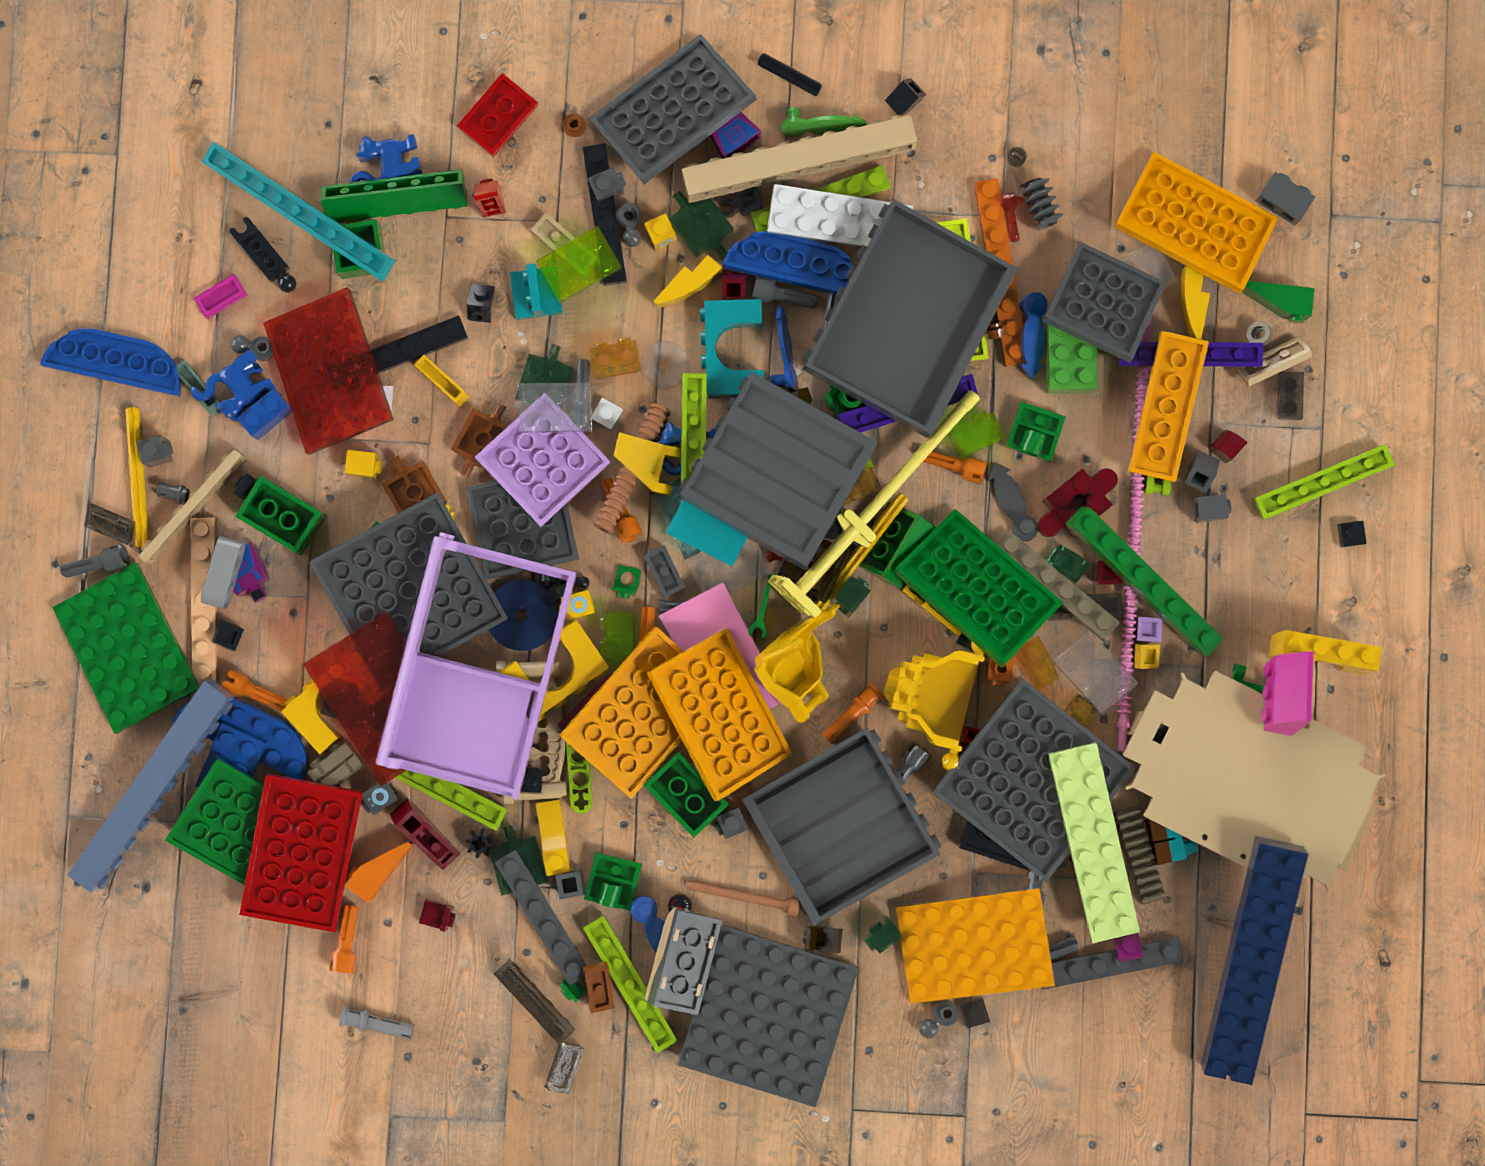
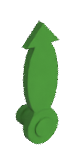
[781,107,867,137]

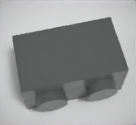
[1255,172,1315,226]

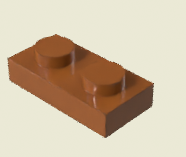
[583,961,614,1013]

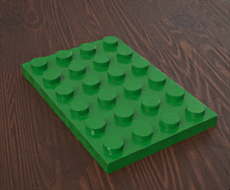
[894,509,1063,668]
[52,562,200,734]

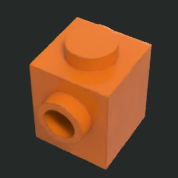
[985,655,1015,687]

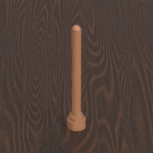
[686,880,800,917]

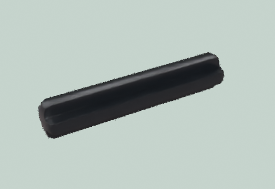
[758,53,822,96]

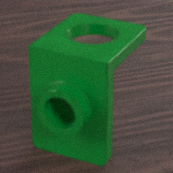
[611,565,641,599]
[559,979,587,1003]

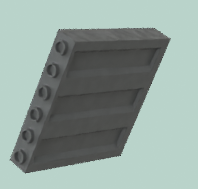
[678,372,878,570]
[742,727,942,925]

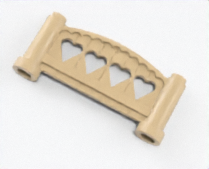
[496,660,567,805]

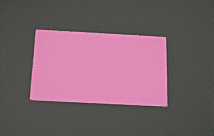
[659,583,781,709]

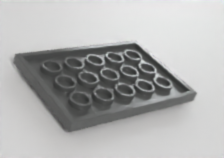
[589,34,757,184]

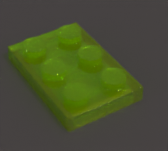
[536,226,622,303]

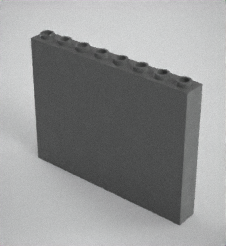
[802,199,1018,438]

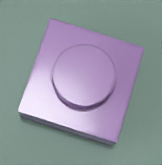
[1135,617,1162,643]

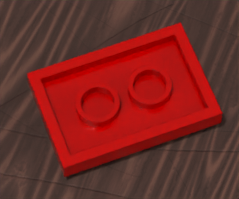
[457,73,539,158]

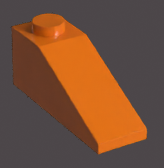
[345,841,414,903]

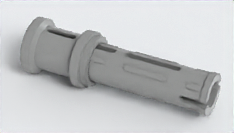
[339,1005,414,1040]

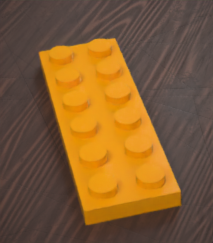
[1128,331,1209,482]

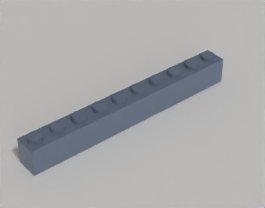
[67,679,235,893]

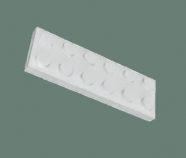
[767,184,913,247]

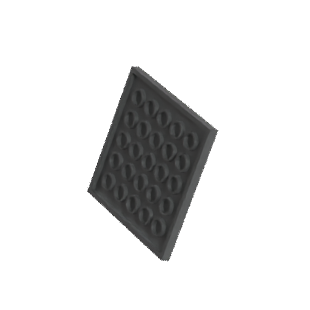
[309,492,508,689]
[932,678,1136,882]
[677,925,859,1107]

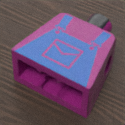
[710,112,761,159]
[233,542,270,603]

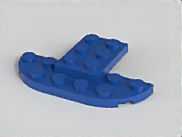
[172,697,309,788]

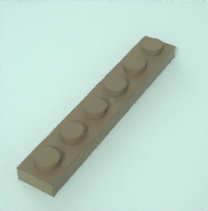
[997,530,1120,642]

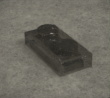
[1277,371,1304,421]
[84,504,135,545]
[544,1041,584,1094]

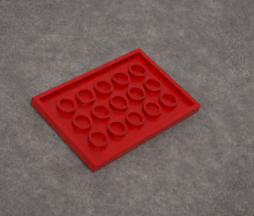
[239,773,363,933]

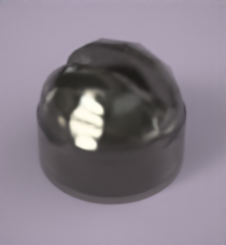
[1007,147,1027,167]

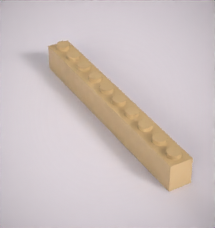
[682,115,918,203]

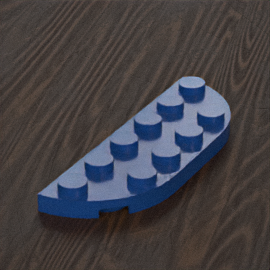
[722,231,854,295]
[40,328,181,397]

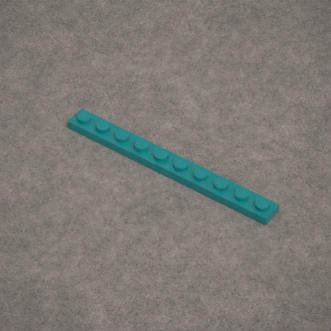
[202,142,396,281]

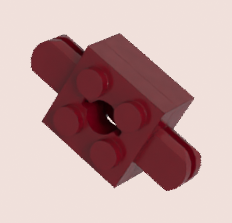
[1037,468,1118,538]

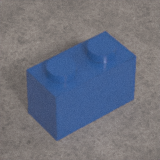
[237,388,294,440]

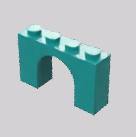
[700,299,764,399]

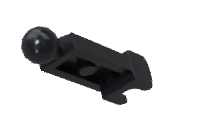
[230,217,297,293]

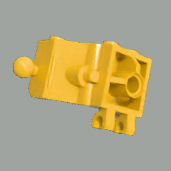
[884,642,985,771]

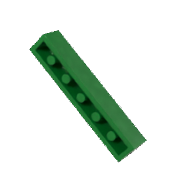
[321,169,467,223]

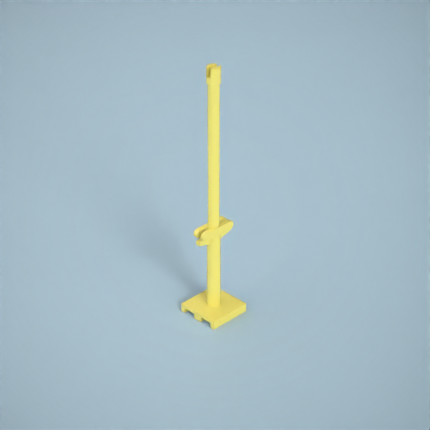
[767,390,980,618]

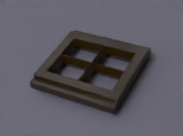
[778,539,851,603]

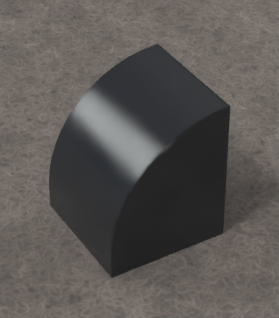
[884,78,927,116]

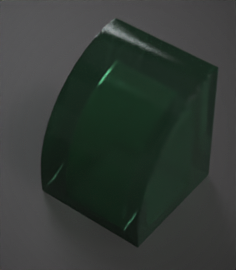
[1047,544,1089,585]

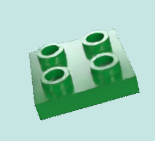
[1005,402,1066,462]
[584,852,642,911]

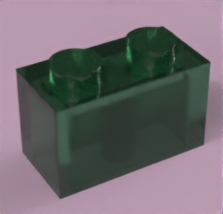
[831,576,871,618]

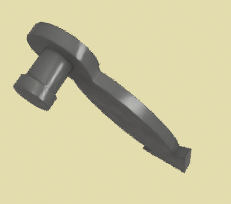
[988,463,1038,542]

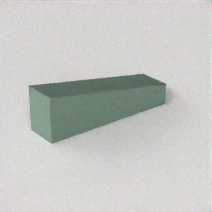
[176,360,221,416]

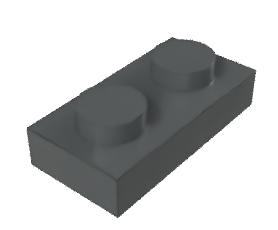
[643,545,685,598]

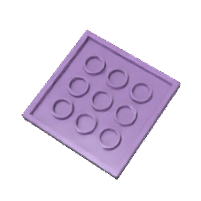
[475,393,610,527]

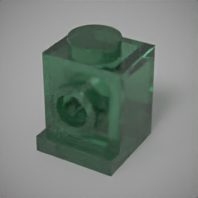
[864,915,902,954]

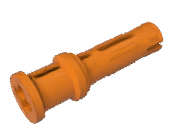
[821,682,885,744]

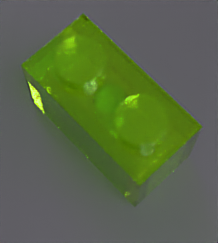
[948,411,1005,459]
[599,611,635,660]

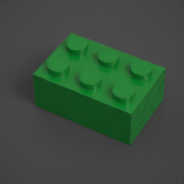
[235,476,327,555]
[644,752,729,838]

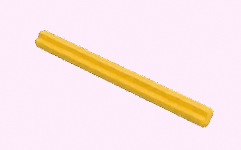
[125,407,149,548]
[814,493,908,610]

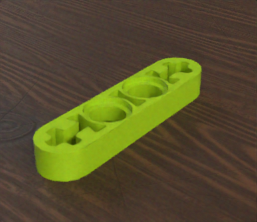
[566,742,593,814]

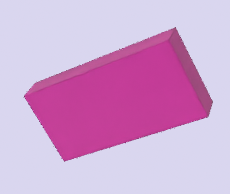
[194,274,248,319]

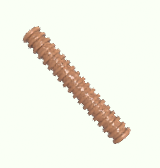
[593,403,671,534]

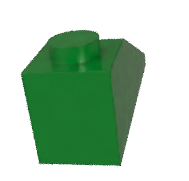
[1242,281,1315,323]

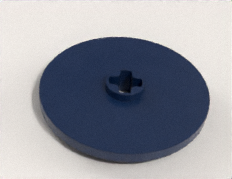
[489,580,558,651]

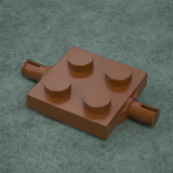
[451,403,508,478]
[382,455,447,513]

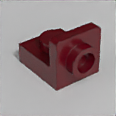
[419,899,456,932]

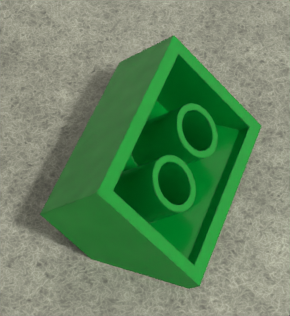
[859,502,936,589]

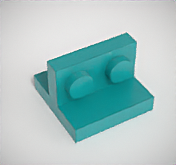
[510,263,563,320]

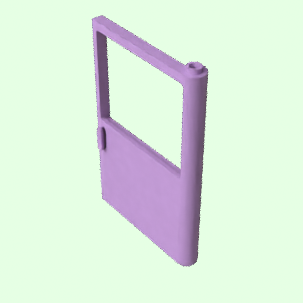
[376,532,577,800]

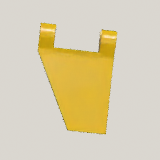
[614,433,681,495]

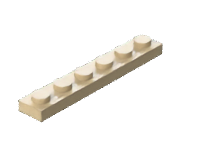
[138,449,247,564]

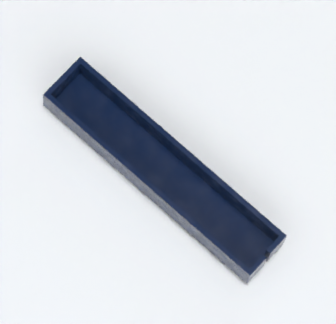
[1201,836,1309,1085]

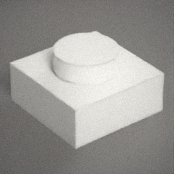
[591,398,623,431]

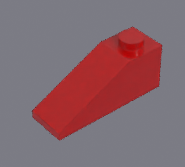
[474,179,506,218]

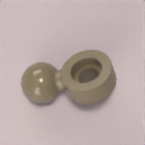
[1247,321,1273,346]

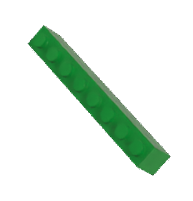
[1065,507,1223,656]

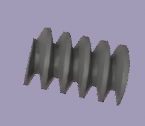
[1020,177,1063,231]

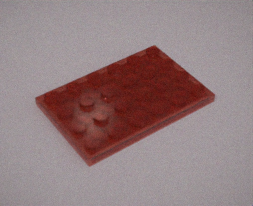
[263,287,394,455]
[303,612,406,786]

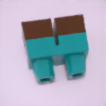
[1145,819,1198,865]

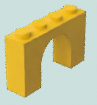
[497,619,609,722]
[1268,630,1382,675]
[281,647,395,754]

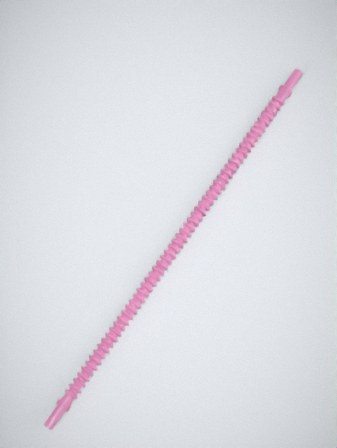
[1116,316,1153,752]

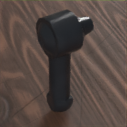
[539,565,590,588]

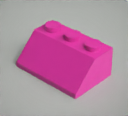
[1261,651,1314,736]

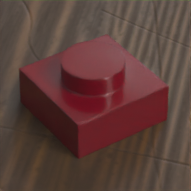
[1096,561,1122,585]

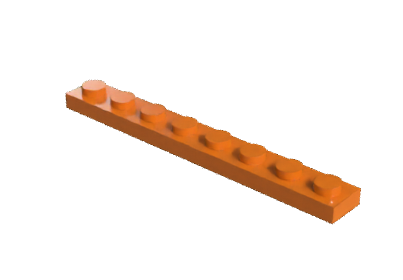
[974,178,1025,367]

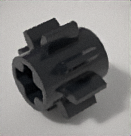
[465,828,496,858]

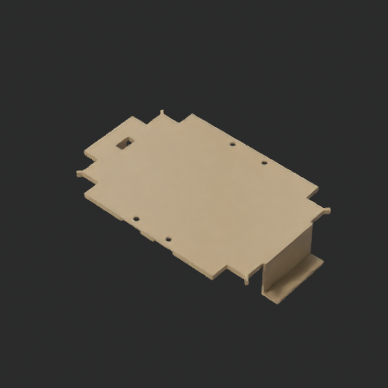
[1122,671,1386,891]

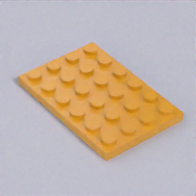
[1114,152,1278,294]
[559,626,683,799]
[647,627,793,801]
[896,888,1055,1004]

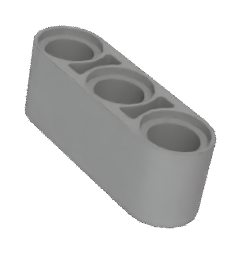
[201,536,245,609]

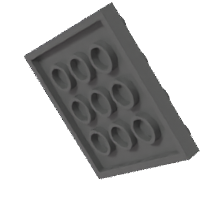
[1043,242,1166,363]
[466,480,579,580]

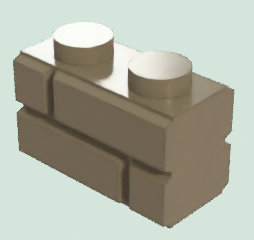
[308,741,366,787]

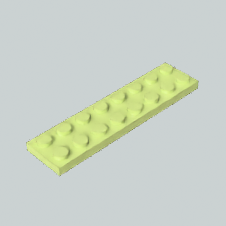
[1048,743,1140,943]

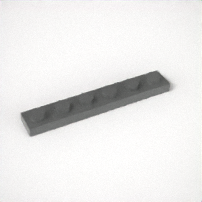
[495,849,587,985]
[1041,937,1184,990]

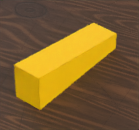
[414,355,470,407]

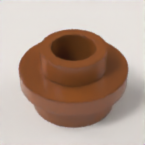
[562,113,586,137]
[985,320,1007,339]

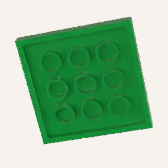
[165,757,264,885]

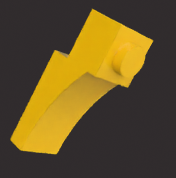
[536,799,572,876]

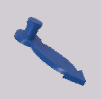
[1020,292,1048,379]
[770,306,798,392]
[630,896,665,953]

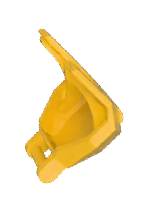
[754,604,840,723]

